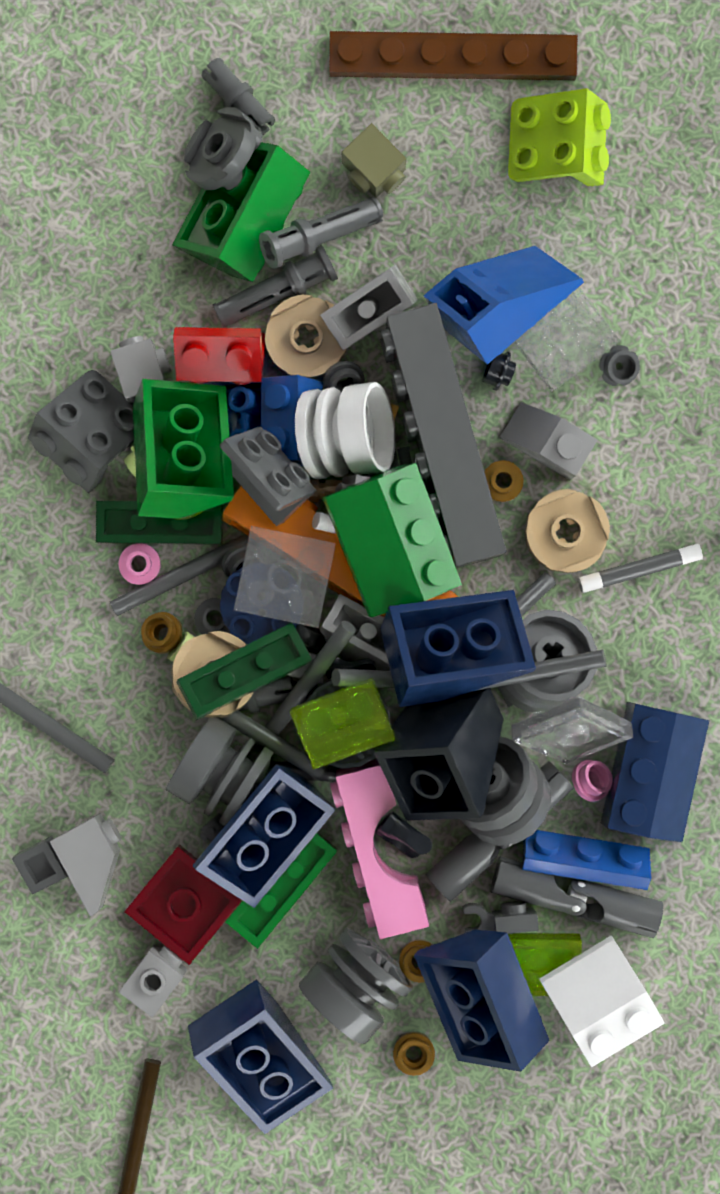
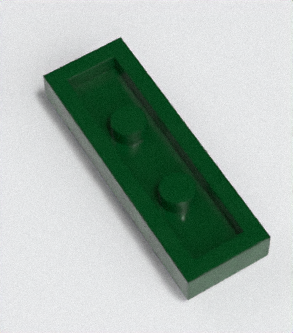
[96,501,223,545]
[176,623,312,721]

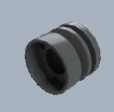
[166,717,274,827]
[299,928,413,1044]

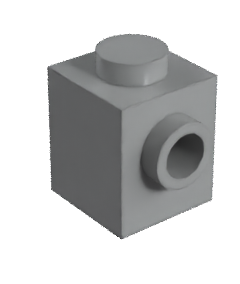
[110,336,171,404]
[119,944,187,1018]

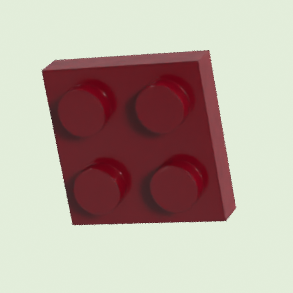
[124,844,242,965]

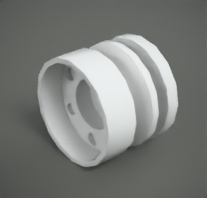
[295,382,395,479]

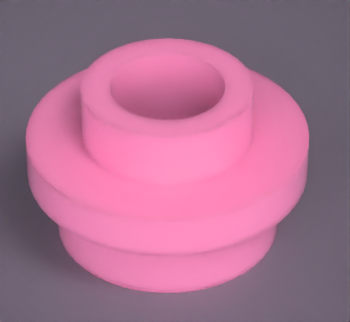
[118,543,161,585]
[572,760,613,802]

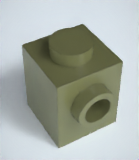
[341,123,407,198]

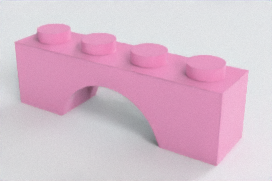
[330,759,429,940]

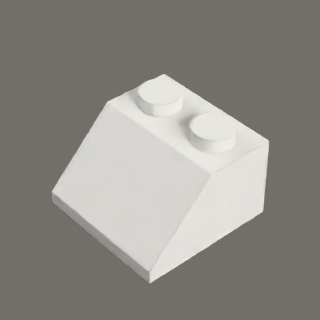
[539,936,664,1067]

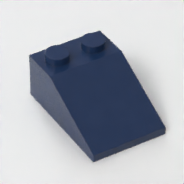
[380,590,536,707]
[188,979,334,1134]

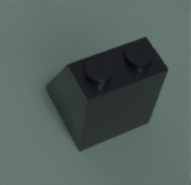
[374,688,504,821]

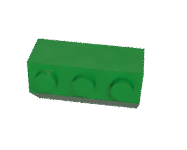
[172,142,310,282]
[133,379,234,519]
[322,463,462,618]

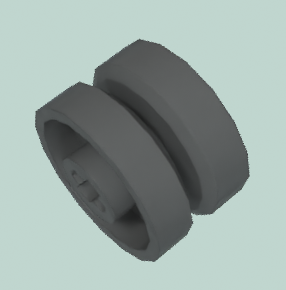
[498,609,597,714]
[460,737,551,846]

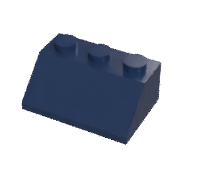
[600,702,710,842]
[192,765,336,908]
[414,929,550,1072]

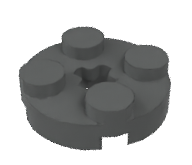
[184,107,262,190]

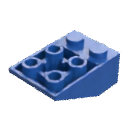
[423,246,584,364]
[204,375,323,466]

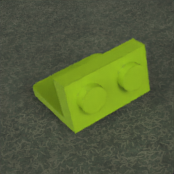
[508,88,611,186]

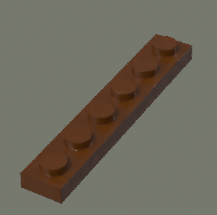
[329,31,578,81]

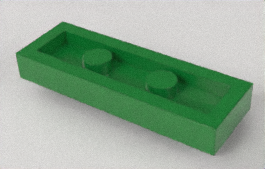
[225,832,338,949]

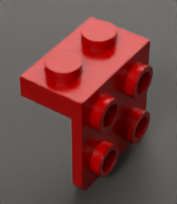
[173,327,266,385]

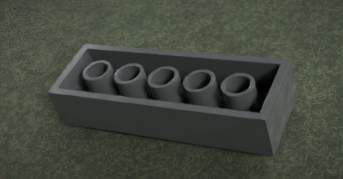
[380,303,507,569]

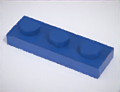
[522,830,651,890]

